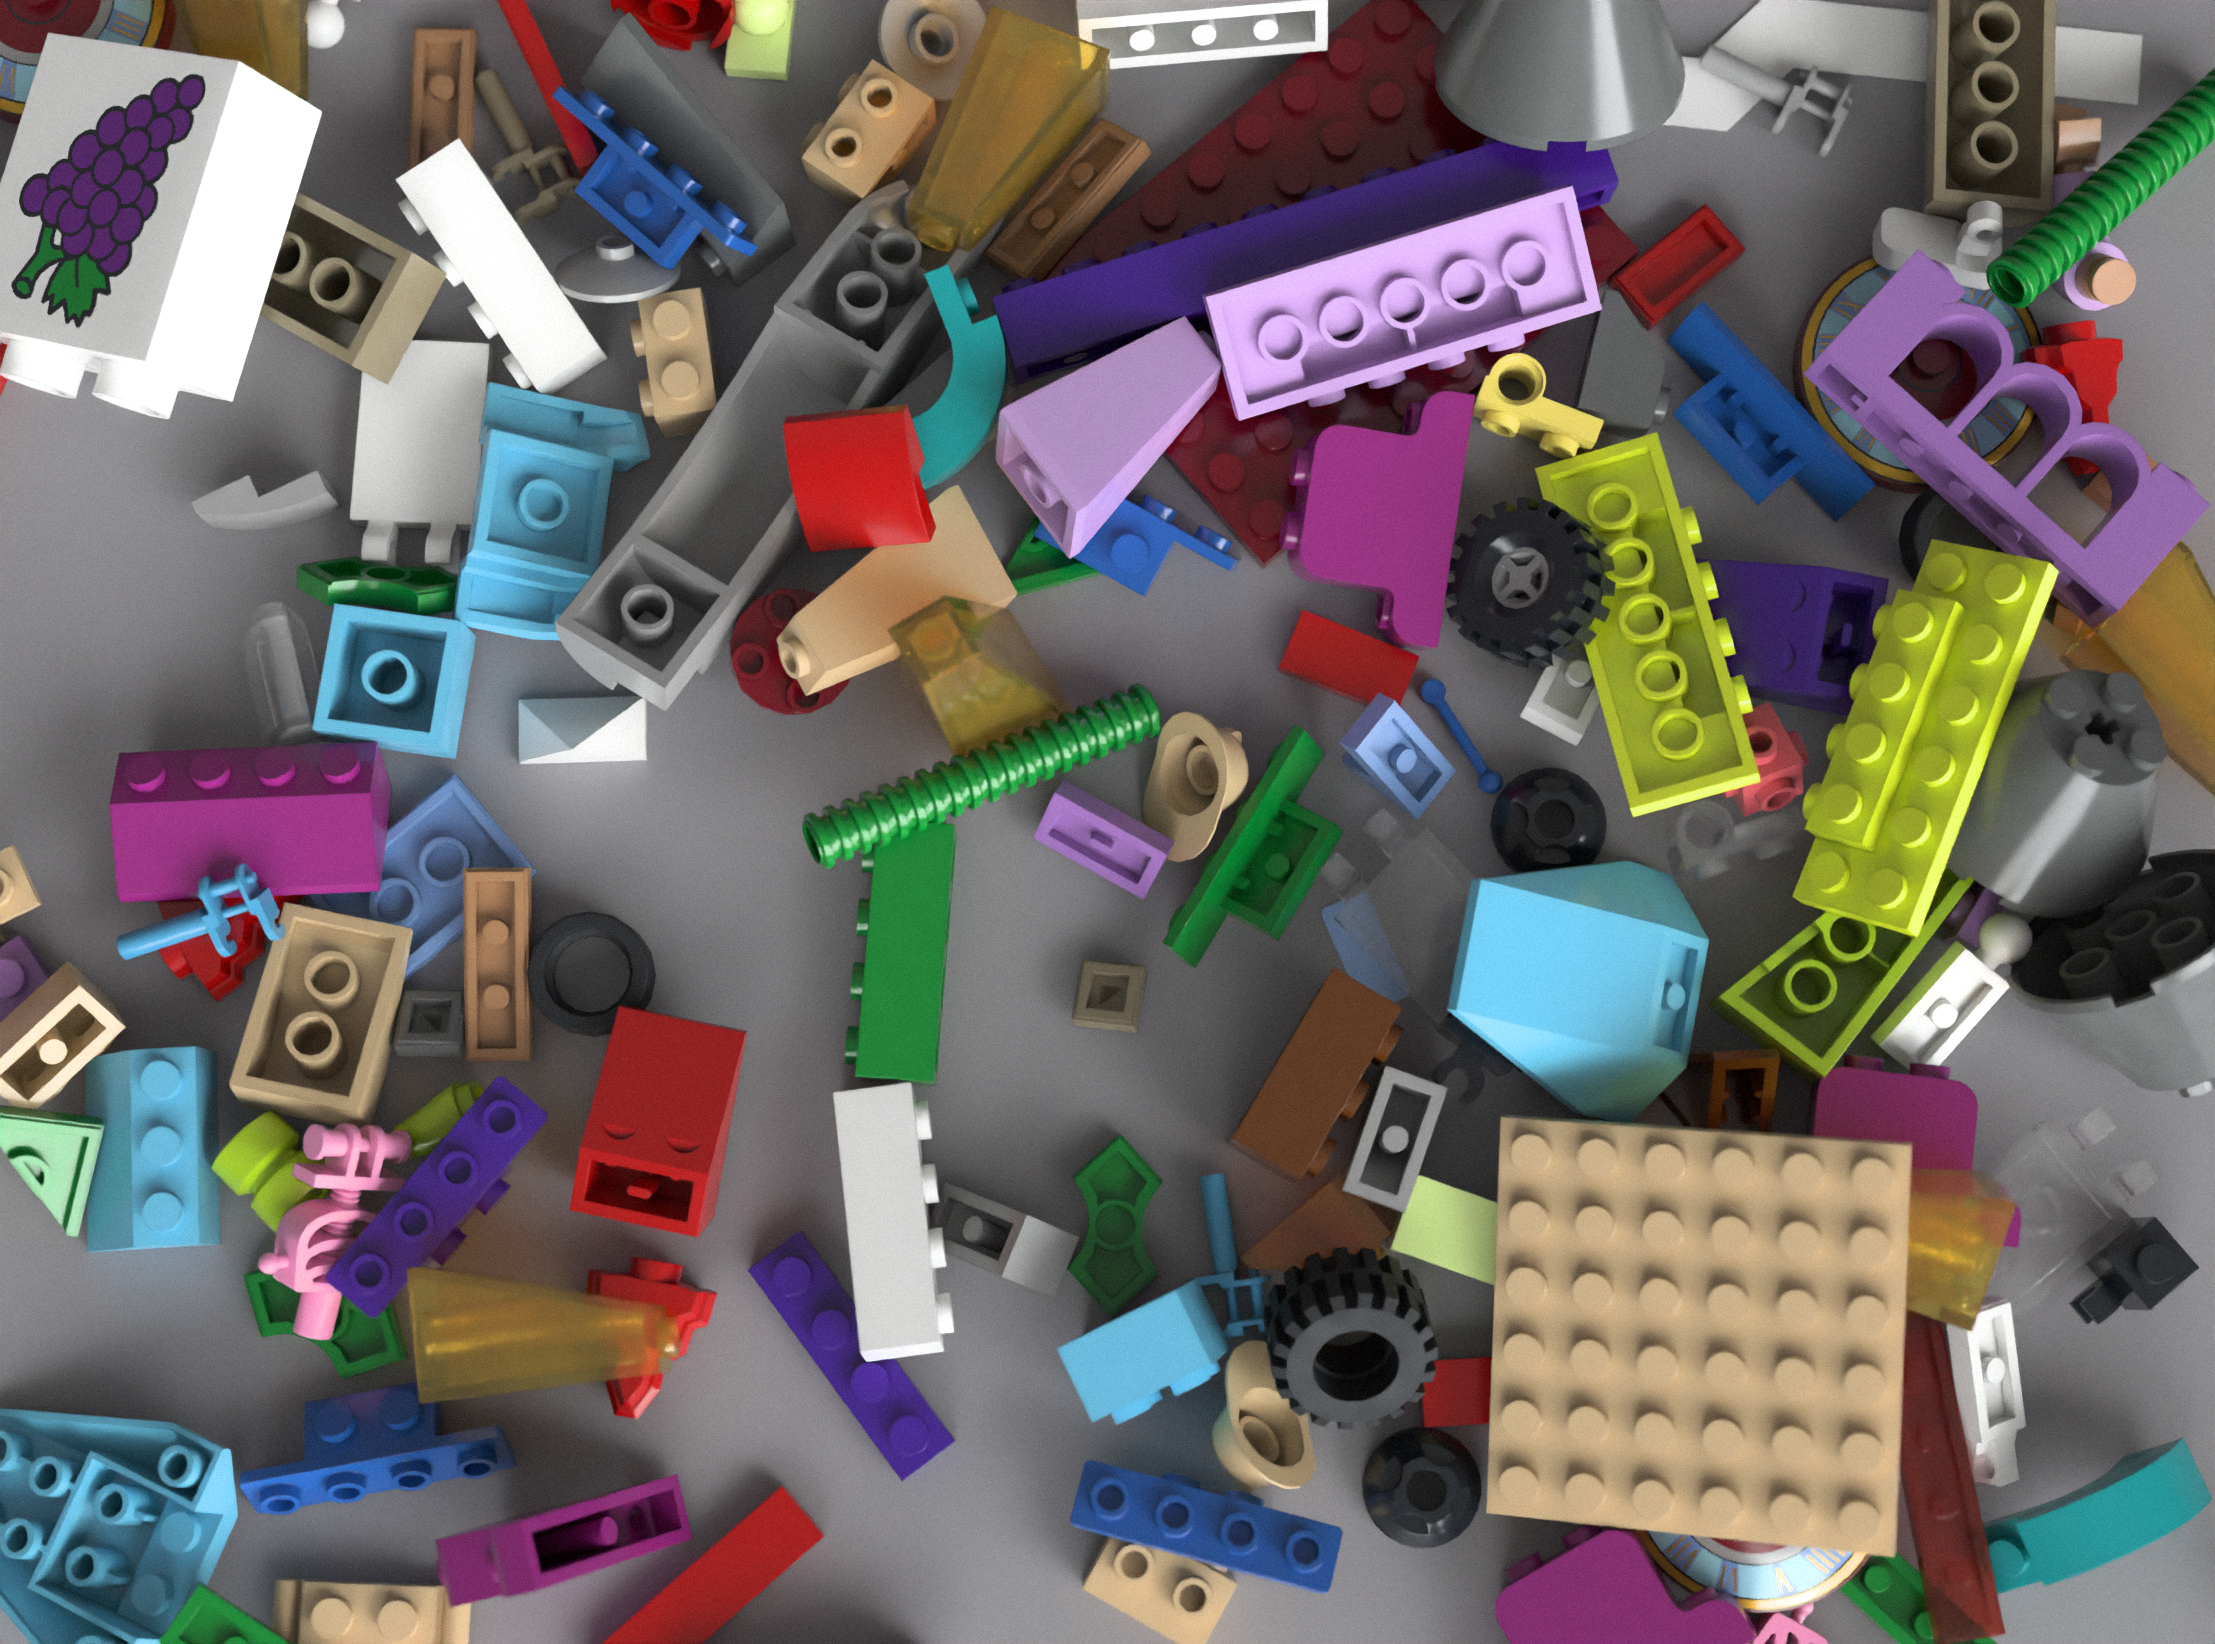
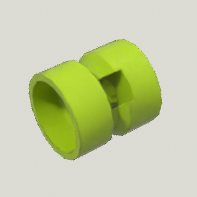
[212,1110,331,1233]

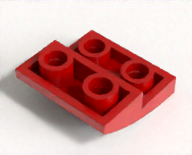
[783,404,936,552]

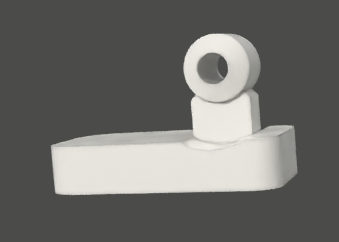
[1872,201,2003,290]

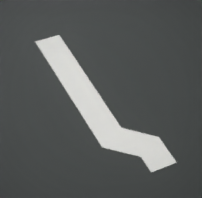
[1662,0,2142,131]

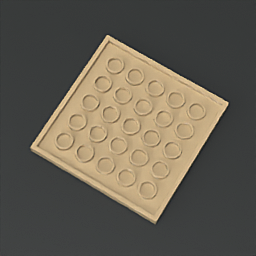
[1486,1115,1912,1557]

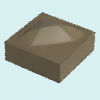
[1072,959,1148,1033]

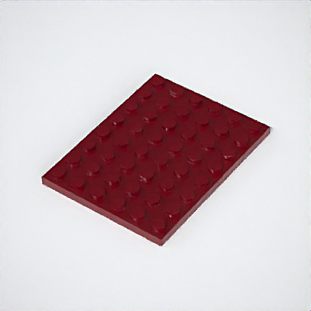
[1041,0,1640,569]

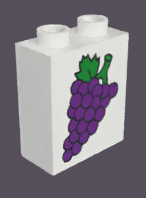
[0,33,322,419]

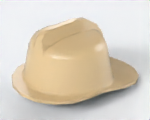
[1142,711,1249,862]
[1211,1340,1315,1493]

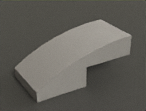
[191,470,342,530]

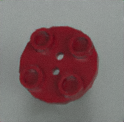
[729,588,850,715]

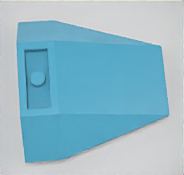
[1447,860,1709,1123]
[0,1408,238,1644]

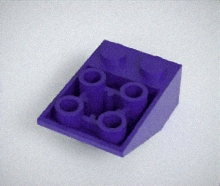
[1695,558,1889,716]

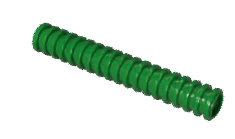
[1986,68,2215,308]
[802,683,1162,869]

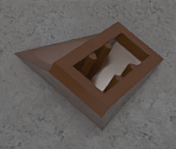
[1658,1049,1780,1133]

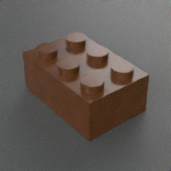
[1227,967,1404,1183]

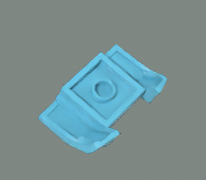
[452,382,651,640]

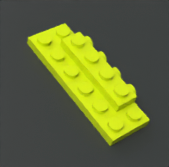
[1535,432,1761,817]
[1792,539,2059,937]

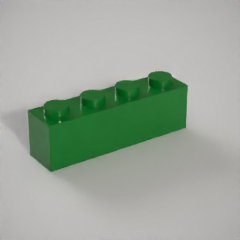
[845,822,957,1086]

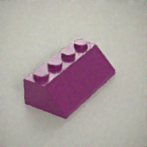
[109,742,392,902]

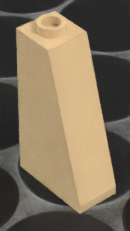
[776,485,1018,696]

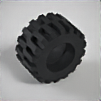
[1263,1247,1438,1430]

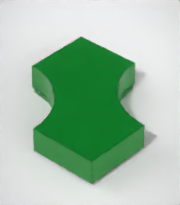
[297,556,458,616]
[1067,1133,1163,1317]
[243,1269,409,1379]

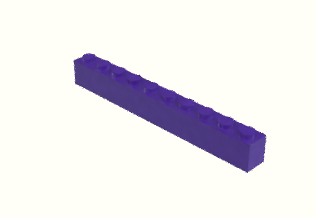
[992,137,1619,385]

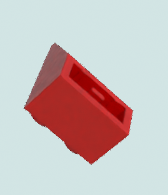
[569,1004,747,1237]

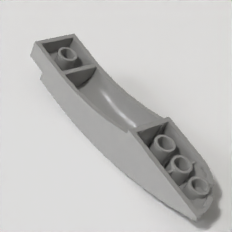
[555,174,1016,711]

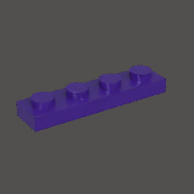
[748,1231,956,1482]

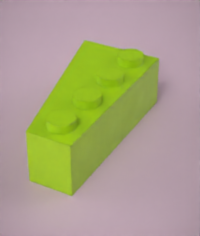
[1707,865,1974,1084]

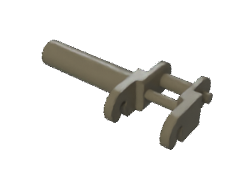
[475,69,582,226]

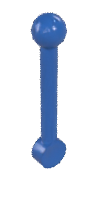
[1420,679,1503,794]

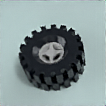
[1445,497,1616,668]

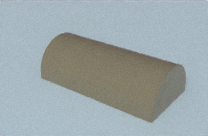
[1923,0,2056,228]

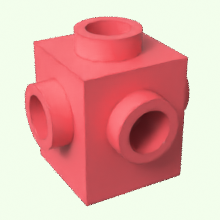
[1720,702,1809,817]

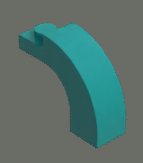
[912,264,1008,491]
[1966,1438,2213,1595]

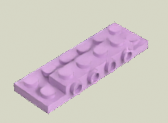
[1202,184,1602,421]

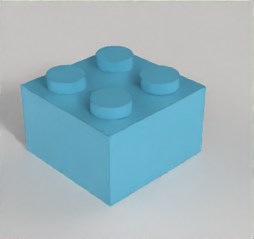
[312,603,476,759]
[1057,1278,1231,1425]

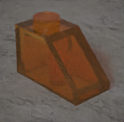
[1238,1173,1391,1272]

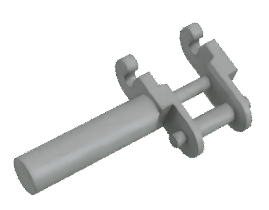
[1699,44,1854,158]

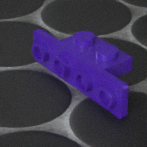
[325,1076,548,1318]

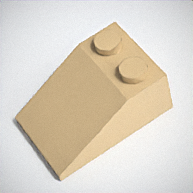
[229,902,413,1130]

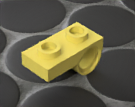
[1472,353,1604,459]

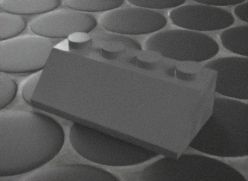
[579,12,796,289]

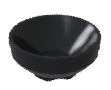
[1490,767,1607,873]
[1362,1427,1481,1548]

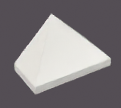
[518,696,647,764]

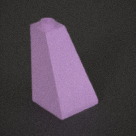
[995,316,1222,559]

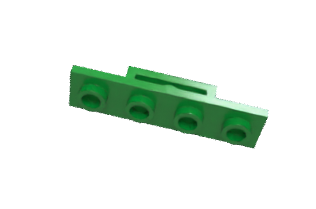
[1162,725,1344,969]

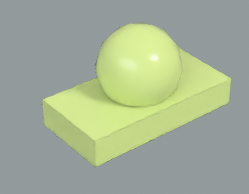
[725,0,796,81]

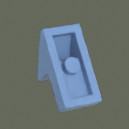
[1339,693,1456,820]

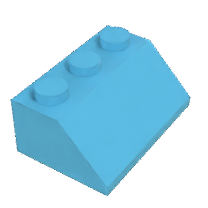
[85,1046,221,1252]

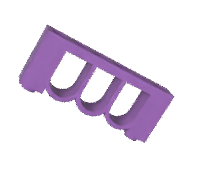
[1803,248,2211,629]

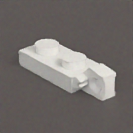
[1945,1296,2026,1487]

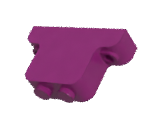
[1280,391,1475,650]
[1806,1055,2021,1248]
[435,1474,692,1607]
[1495,1524,1756,1644]

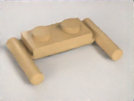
[271,1578,471,1644]

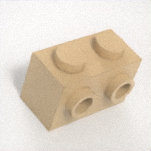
[801,59,937,209]
[630,287,722,438]
[0,961,126,1110]
[1082,1536,1238,1644]

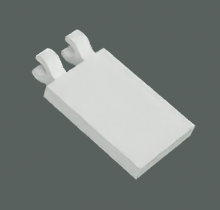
[350,340,494,573]

